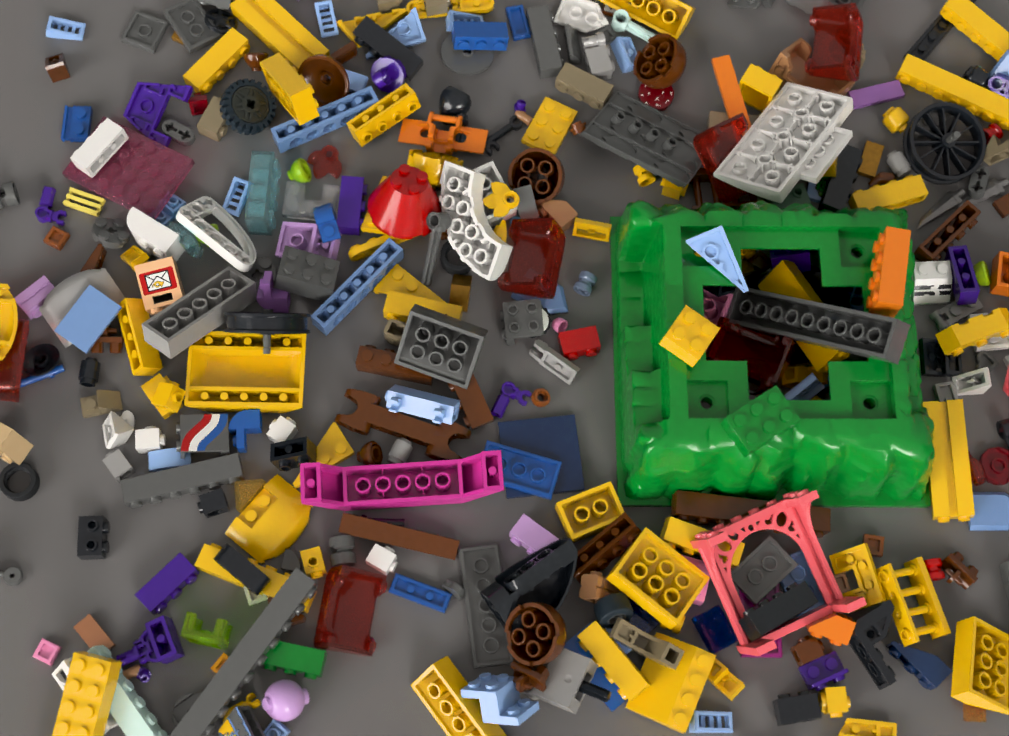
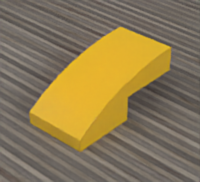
[707,658,745,701]

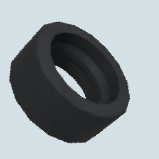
[440,240,471,275]
[0,462,40,501]

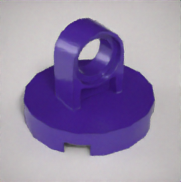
[371,55,406,93]

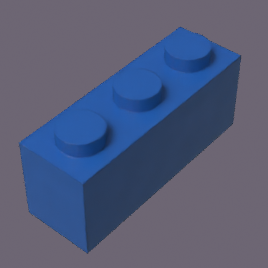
[451,21,509,51]

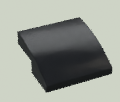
[918,338,963,377]

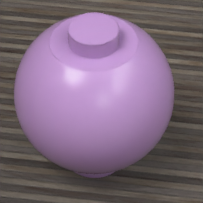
[262,679,309,722]

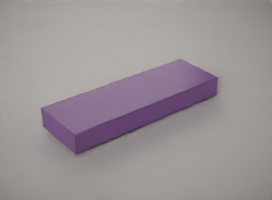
[847,80,905,110]

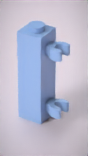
[385,384,460,425]

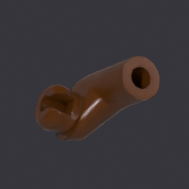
[868,172,895,187]

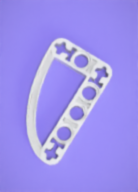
[176,196,256,272]

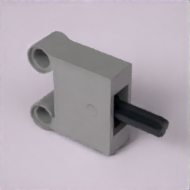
[523,648,611,715]

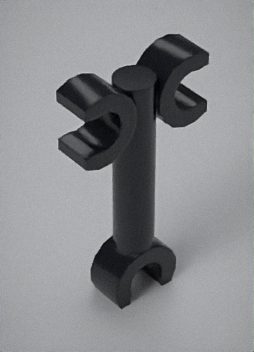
[483,115,523,156]

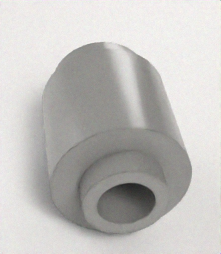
[885,150,911,178]
[387,438,413,464]

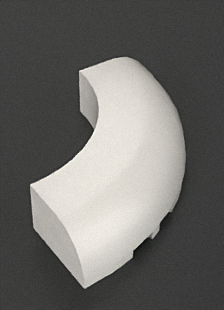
[439,161,513,281]

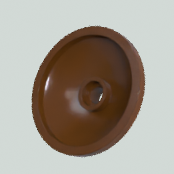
[298,54,350,107]

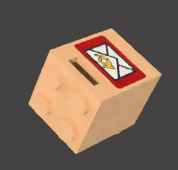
[134,256,185,316]

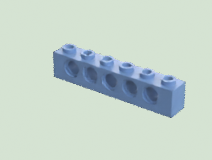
[270,86,379,153]
[310,238,404,336]

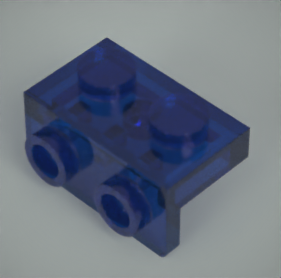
[691,605,738,654]

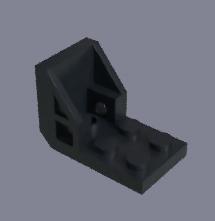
[849,600,897,690]

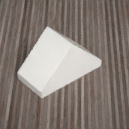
[952,367,992,396]
[102,411,134,449]

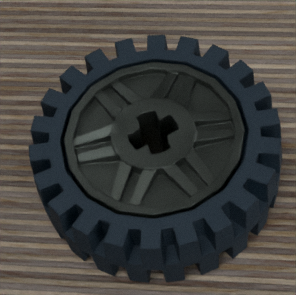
[220,78,276,135]

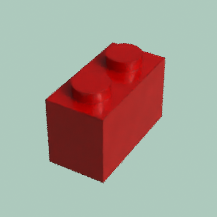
[557,325,601,361]

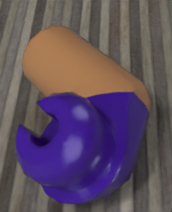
[514,99,533,126]
[122,665,151,683]

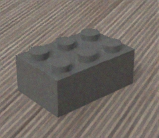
[273,245,340,302]

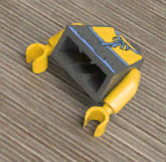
[218,693,265,736]

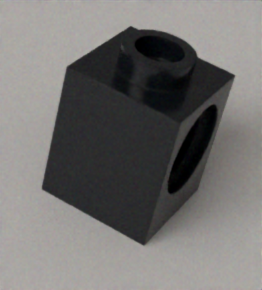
[197,488,230,518]

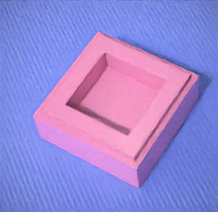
[32,638,62,666]

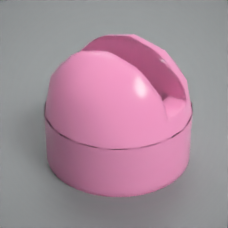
[551,317,568,333]

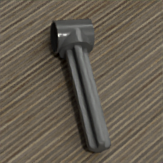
[421,212,452,285]

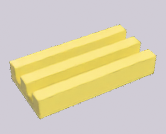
[63,187,106,217]

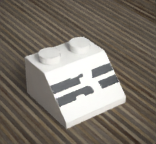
[911,261,953,305]

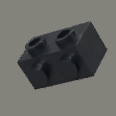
[270,436,316,472]
[77,516,110,560]
[773,690,822,726]

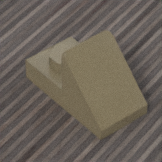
[983,135,1009,166]
[80,390,123,418]

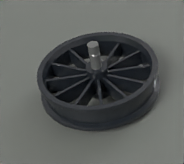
[903,102,986,185]
[224,309,310,354]

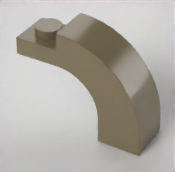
[609,617,685,670]

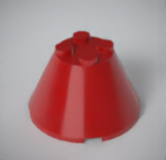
[367,164,442,239]

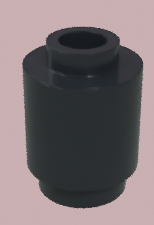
[78,357,101,387]

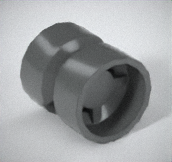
[0,181,20,209]
[328,535,357,569]

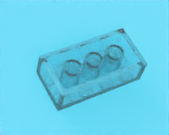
[245,151,281,236]

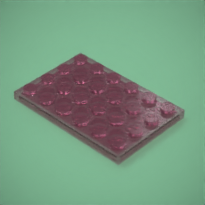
[62,116,195,220]

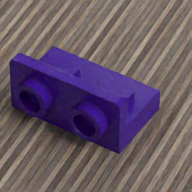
[798,651,849,692]

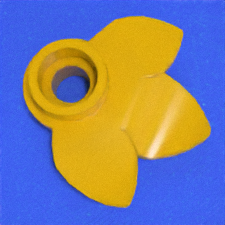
[483,182,520,217]

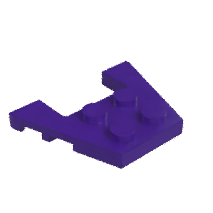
[123,82,194,153]

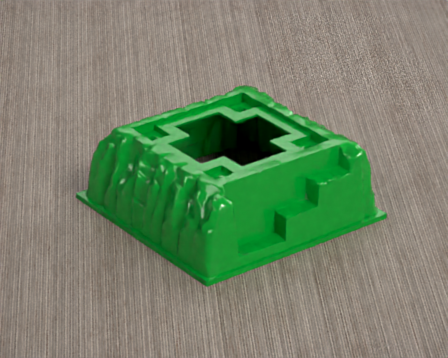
[609,200,935,508]

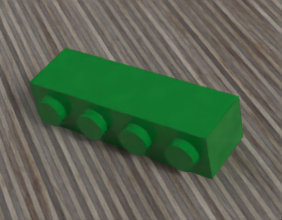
[263,641,327,680]

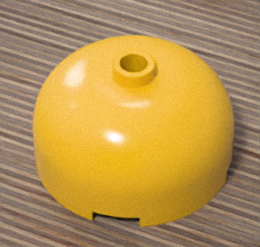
[407,149,464,189]

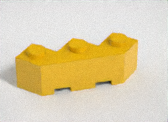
[935,308,1009,357]

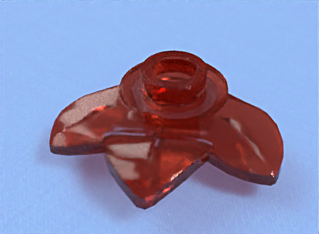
[307,145,342,179]

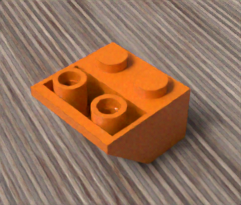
[806,612,856,647]

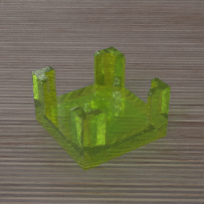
[180,612,233,651]

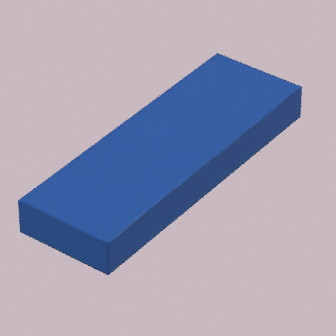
[389,573,452,614]

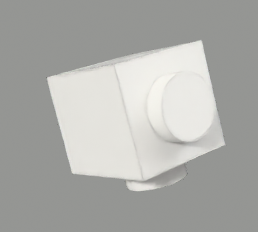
[266,415,298,443]
[135,426,166,454]
[365,543,398,576]

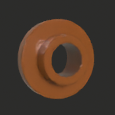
[569,120,587,136]
[531,388,550,407]

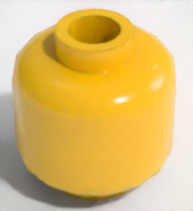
[882,106,909,133]

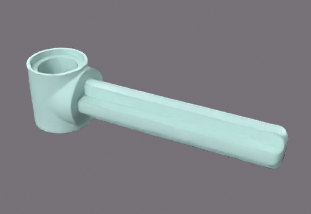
[611,9,656,43]

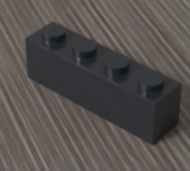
[353,16,423,81]
[818,144,863,212]
[738,581,818,642]

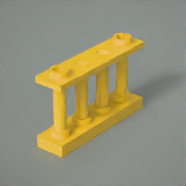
[876,556,951,647]

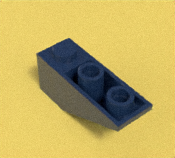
[886,641,952,690]

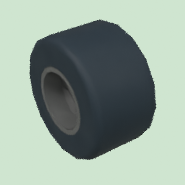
[594,593,633,629]

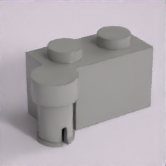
[582,32,615,80]

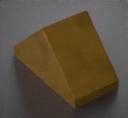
[449,274,473,312]

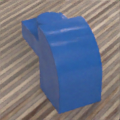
[313,203,341,244]
[228,409,262,453]

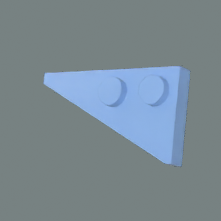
[365,7,426,60]
[686,225,749,292]

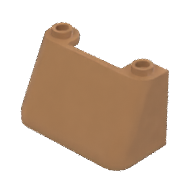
[768,38,856,96]

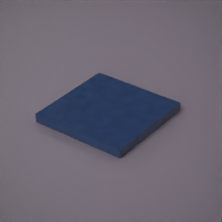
[498,414,585,499]

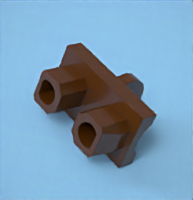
[91,325,125,353]
[941,551,978,590]
[510,661,549,692]

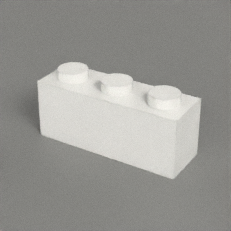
[70,118,129,178]

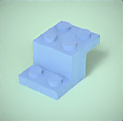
[461,672,540,726]

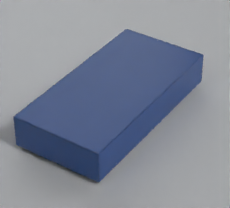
[505,4,531,41]

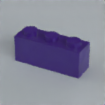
[337,176,368,236]
[944,245,980,305]
[135,552,199,615]

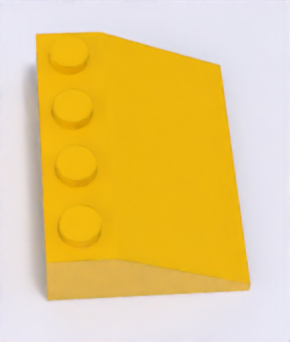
[606,527,710,630]
[951,616,1009,715]
[625,632,716,733]

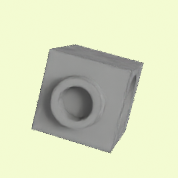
[102,449,136,483]

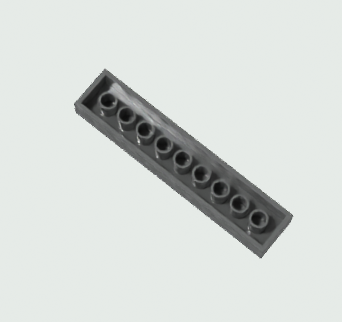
[725,286,910,364]

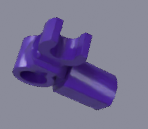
[35,186,67,226]
[490,381,532,418]

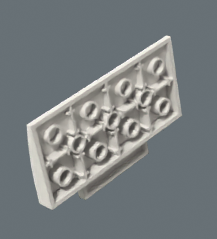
[713,82,853,203]

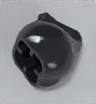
[439,86,471,127]

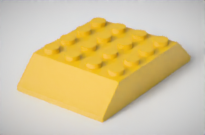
[184,331,307,413]

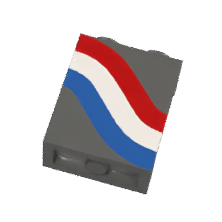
[176,414,229,459]

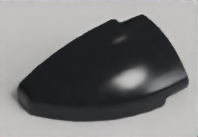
[480,537,578,637]

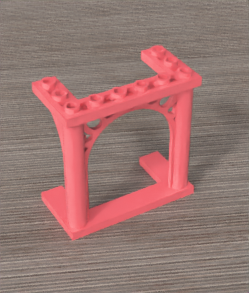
[690,488,867,656]

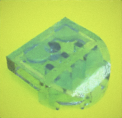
[167,221,204,258]

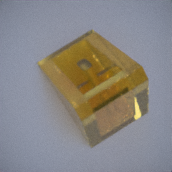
[234,479,266,514]

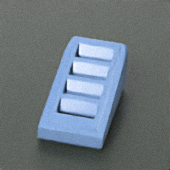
[314,0,339,38]
[445,10,484,32]
[46,15,86,41]
[222,176,254,217]
[689,710,733,733]

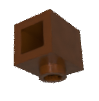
[790,636,825,667]

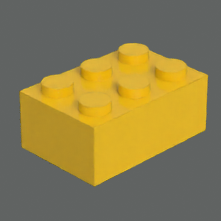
[555,481,624,543]

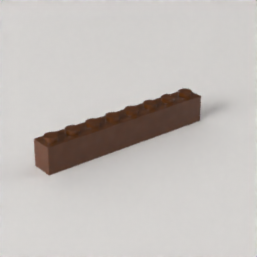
[671,490,830,538]

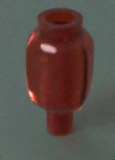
[968,451,986,486]

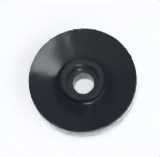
[22,344,60,376]

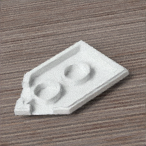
[553,0,609,33]

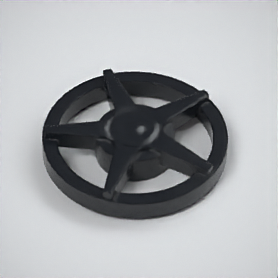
[204,9,238,34]

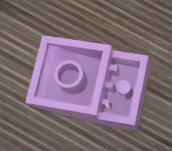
[275,221,342,260]

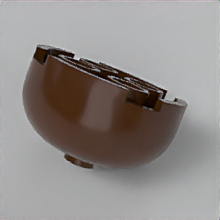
[633,33,687,89]
[508,148,565,204]
[504,602,567,666]

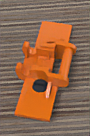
[398,111,489,155]

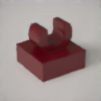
[188,92,209,116]

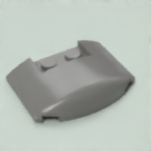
[39,268,125,348]

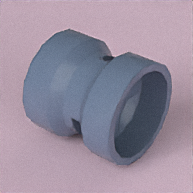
[573,271,598,296]

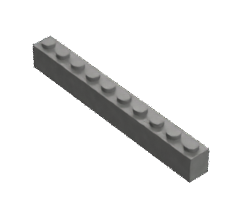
[170,568,318,736]

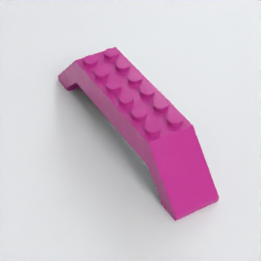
[300,450,504,511]

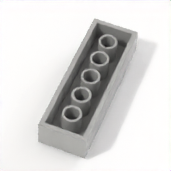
[142,266,257,359]

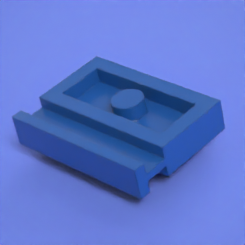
[61,106,93,142]

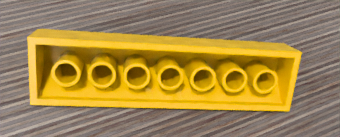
[598,0,696,40]
[411,656,507,736]

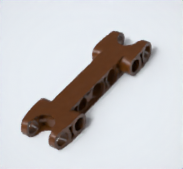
[334,389,472,461]

